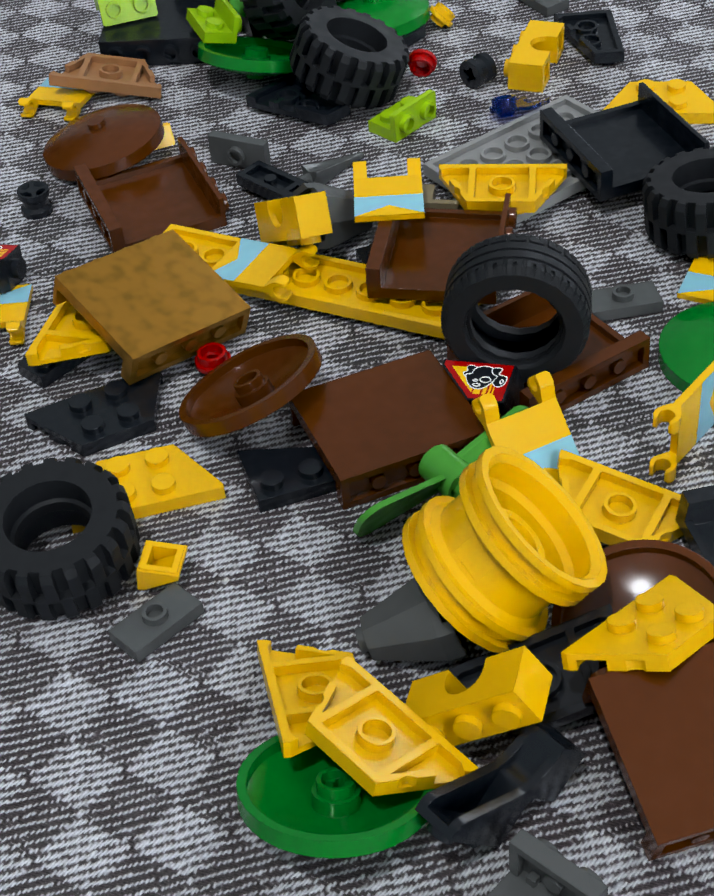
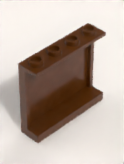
[73,136,229,253]
[365,193,517,304]
[447,292,650,411]
[289,349,485,510]
[582,642,714,861]

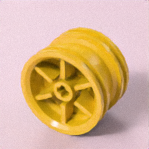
[402,446,607,653]

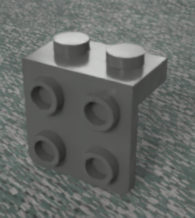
[487,828,608,896]

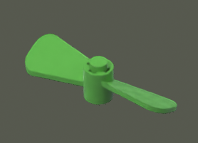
[353,405,529,537]

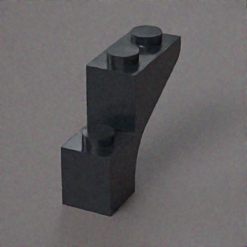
[415,722,586,848]

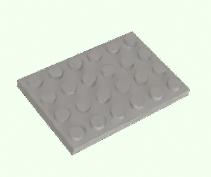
[423,95,598,225]

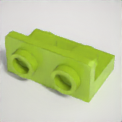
[94,0,158,27]
[186,0,242,44]
[368,89,437,143]

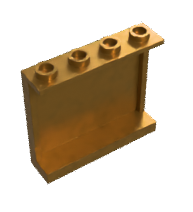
[53,229,251,385]

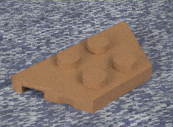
[49,53,162,99]

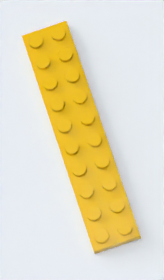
[163,224,480,340]

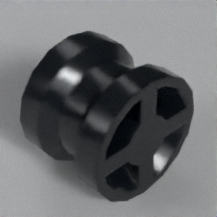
[459,52,497,89]
[17,180,54,220]

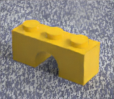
[503,20,564,93]
[254,191,333,247]
[405,645,553,746]

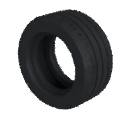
[441,234,592,383]

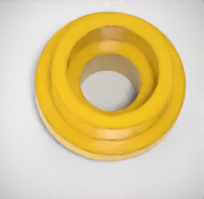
[429,2,455,28]

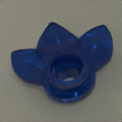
[489,95,550,118]

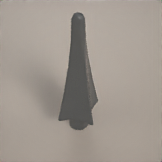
[297,152,364,185]

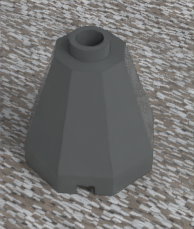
[293,182,373,254]
[355,578,469,661]

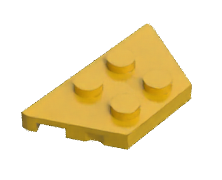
[602,79,714,124]
[439,164,567,214]
[25,301,112,366]
[71,444,226,534]
[557,449,683,546]
[561,575,714,672]
[257,640,355,758]
[305,655,479,797]

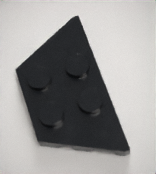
[24,371,163,457]
[445,604,614,739]

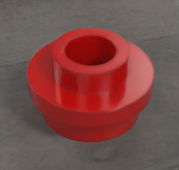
[408,49,437,77]
[195,342,231,374]

